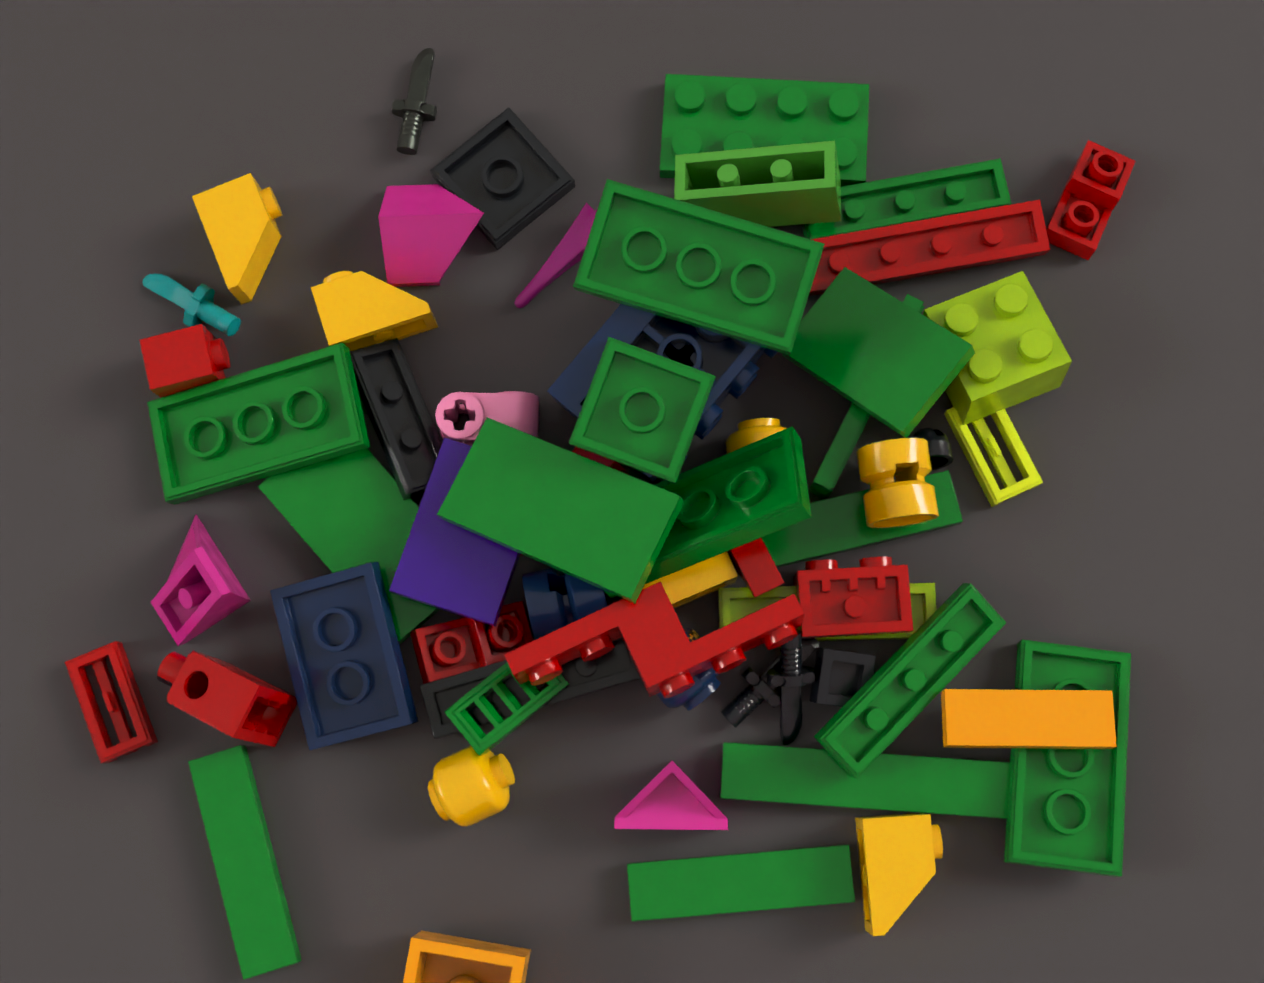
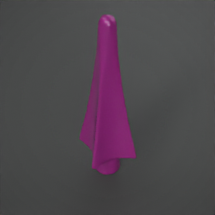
[514,202,598,309]

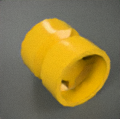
[856,438,939,528]

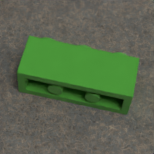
[674,140,841,227]

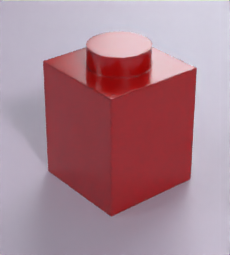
[139,324,230,398]

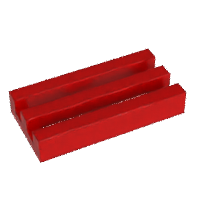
[65,641,158,763]

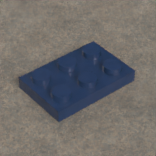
[270,562,419,751]

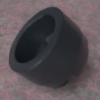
[912,428,953,470]

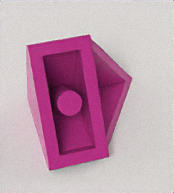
[378,184,484,287]
[151,514,251,646]
[614,760,728,830]

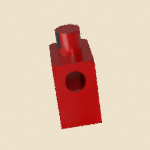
[157,650,297,747]

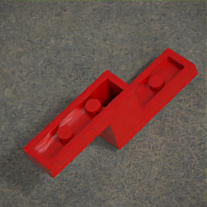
[504,581,805,699]

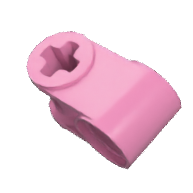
[435,391,539,446]

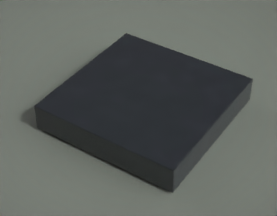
[430,107,575,250]

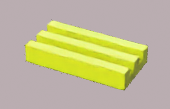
[944,407,1043,507]

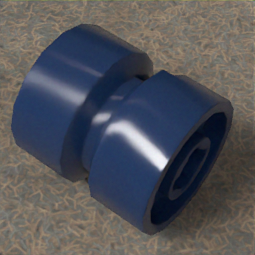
[522,568,607,640]

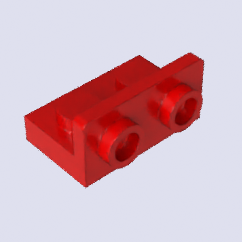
[793,556,914,639]

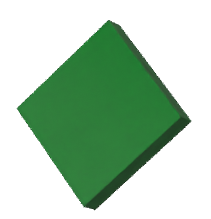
[569,337,716,484]

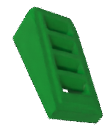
[444,662,569,756]

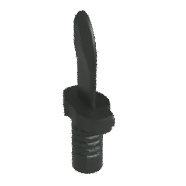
[392,48,437,155]

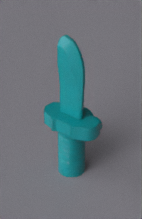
[142,273,241,336]

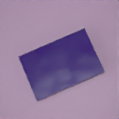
[389,437,520,627]

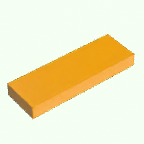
[941,689,1117,749]

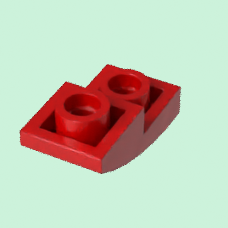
[1046,140,1136,261]
[410,601,533,684]

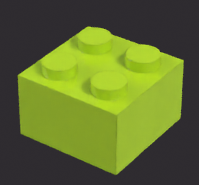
[923,271,1072,425]

